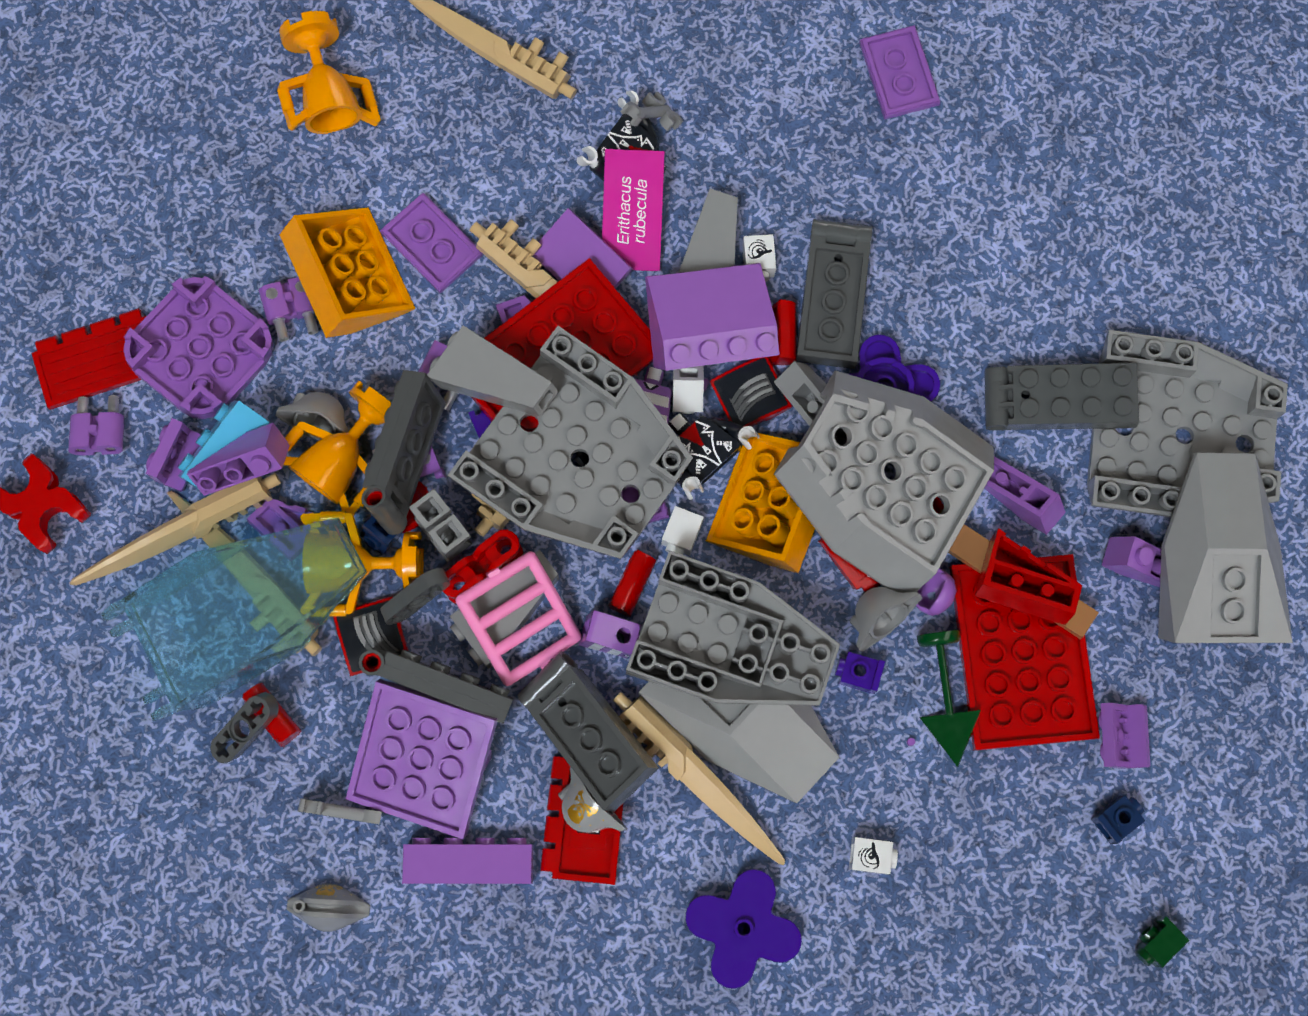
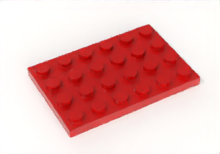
[471,258,653,432]
[949,554,1100,751]

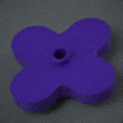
[849,335,940,402]
[685,870,802,989]

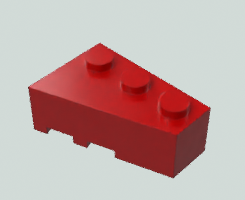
[975,528,1082,625]

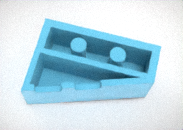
[178,400,270,496]

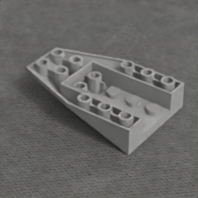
[1158,452,1293,643]
[626,550,840,706]
[639,682,840,804]

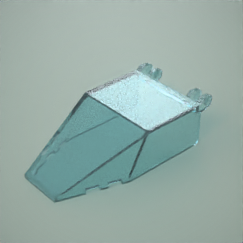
[102,517,367,721]

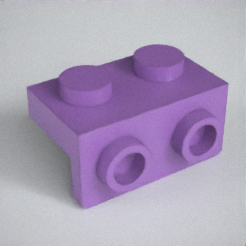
[146,418,200,492]
[1099,703,1150,769]

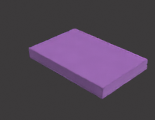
[859,25,940,120]
[380,193,483,293]
[533,208,633,289]

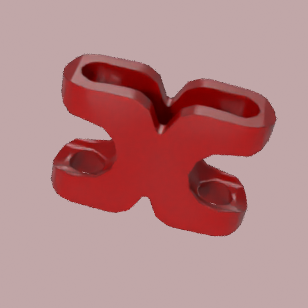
[0,453,91,554]
[443,529,524,605]

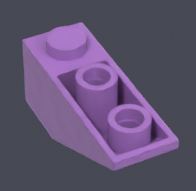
[187,423,290,496]
[1102,536,1161,587]

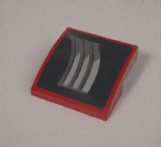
[710,357,793,427]
[333,595,409,677]

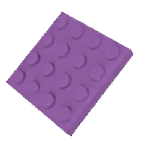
[346,679,497,839]

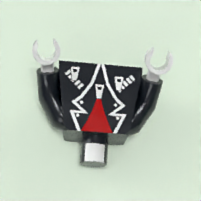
[577,91,667,181]
[668,413,760,500]

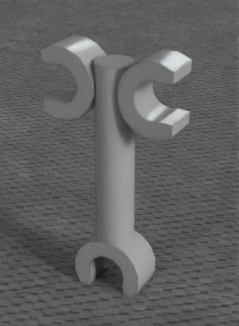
[620,92,683,131]
[298,798,382,825]

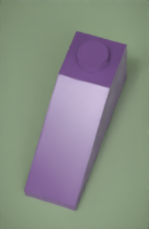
[984,456,1066,535]

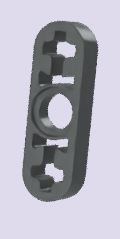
[380,568,450,625]
[210,692,279,763]

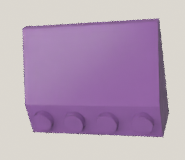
[645,263,779,371]

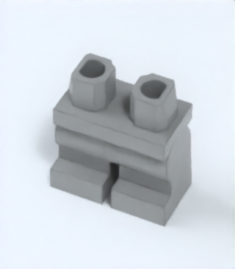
[409,489,472,563]

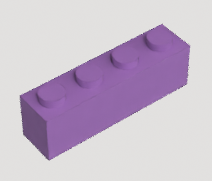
[402,838,533,884]

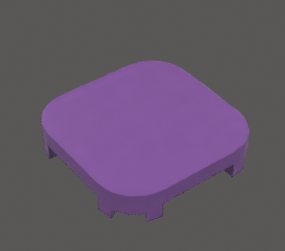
[123,276,273,419]

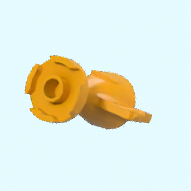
[277,11,381,134]
[284,381,391,515]
[300,511,424,617]

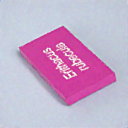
[602,149,665,271]

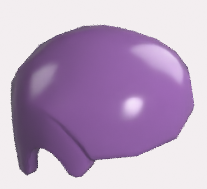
[916,568,957,616]

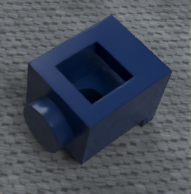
[360,516,403,555]
[1091,795,1145,844]

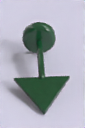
[917,630,981,767]

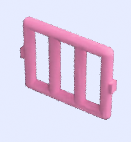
[455,551,582,686]

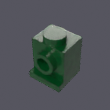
[1135,916,1190,968]

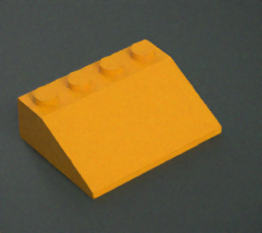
[279,208,415,338]
[706,433,815,573]

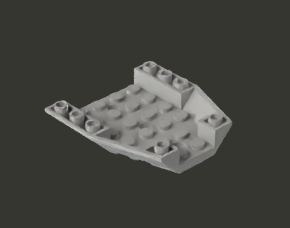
[447,326,693,559]
[1087,330,1288,517]
[774,371,994,593]

